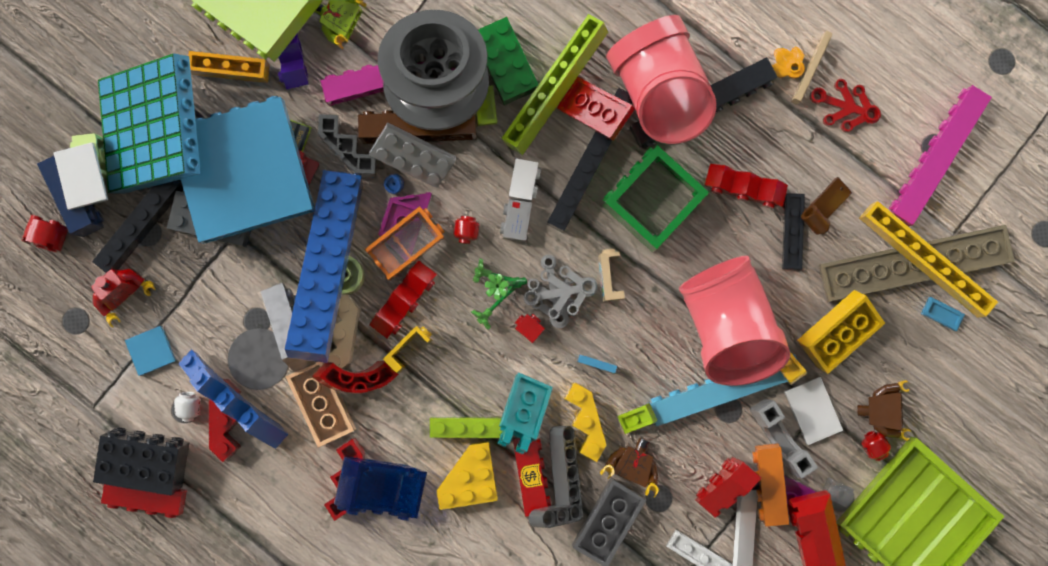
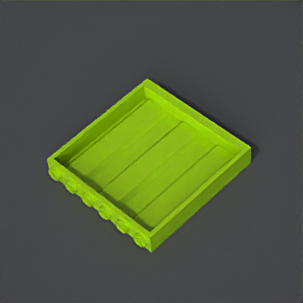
[836,437,1005,566]

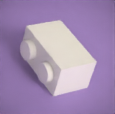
[509,159,541,202]

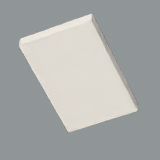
[53,142,108,210]
[784,377,843,445]

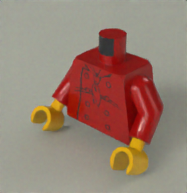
[91,269,156,328]

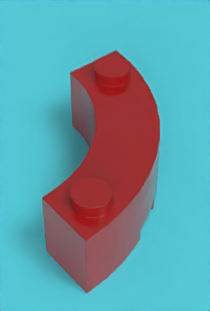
[312,361,399,393]

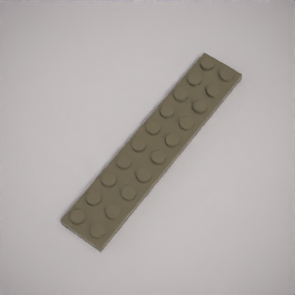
[819,225,1015,302]

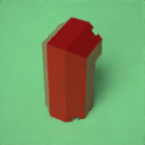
[787,490,846,566]

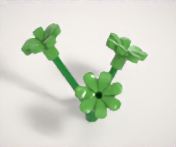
[471,258,527,330]

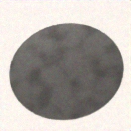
[228,328,288,390]

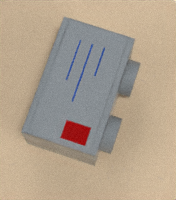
[500,199,532,242]

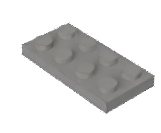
[369,123,456,188]

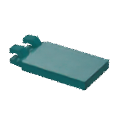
[498,372,553,454]

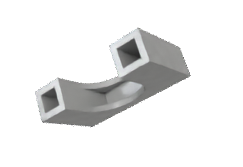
[749,399,818,479]

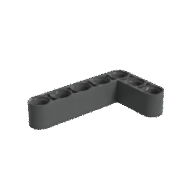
[529,426,583,528]

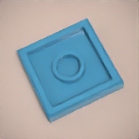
[125,326,176,376]

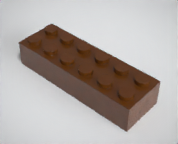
[358,110,477,144]

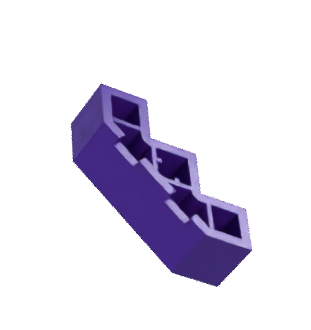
[278,33,309,90]

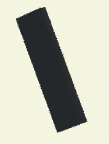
[782,193,805,270]

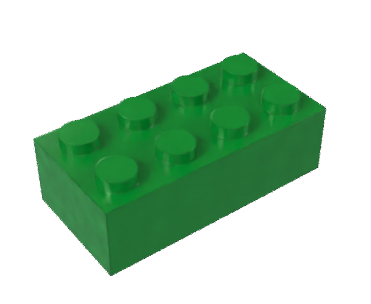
[478,17,539,105]

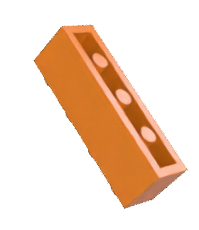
[752,443,789,527]

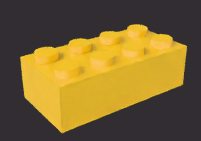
[797,290,886,374]

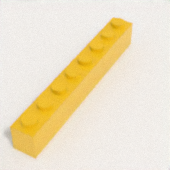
[859,201,998,318]

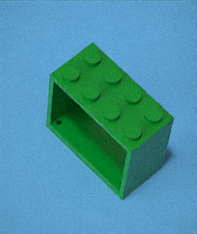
[602,145,709,253]

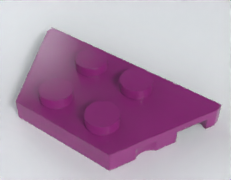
[378,192,432,261]

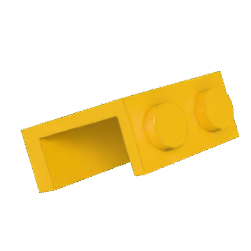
[383,326,433,373]

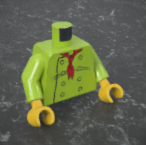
[314,0,367,49]

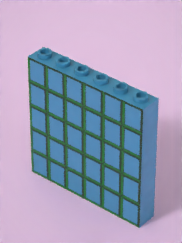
[98,53,201,194]

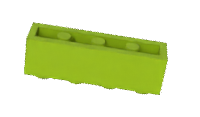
[429,417,503,438]

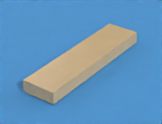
[791,30,833,105]

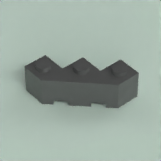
[318,114,377,178]

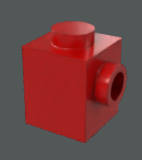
[515,314,545,343]

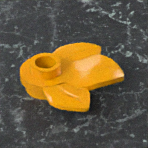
[772,46,805,78]

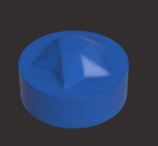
[384,174,404,194]

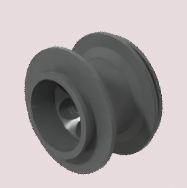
[378,10,489,130]

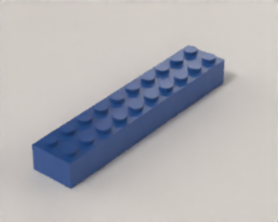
[285,170,363,363]

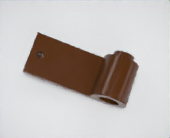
[801,177,852,235]

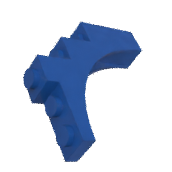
[179,349,288,449]

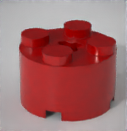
[21,215,68,253]

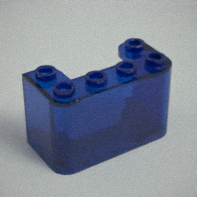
[334,456,427,521]

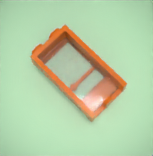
[365,206,445,281]

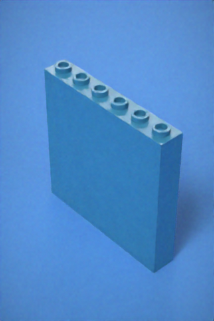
[181,96,315,244]

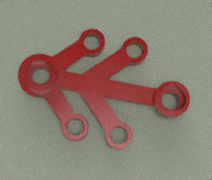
[810,79,881,133]

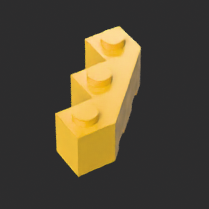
[564,382,606,462]

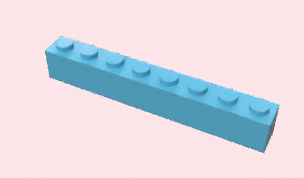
[647,354,797,426]

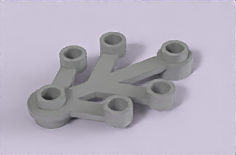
[528,255,579,328]
[524,266,598,319]

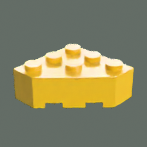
[437,441,498,510]

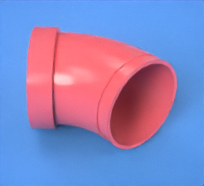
[606,15,716,144]
[679,256,790,386]

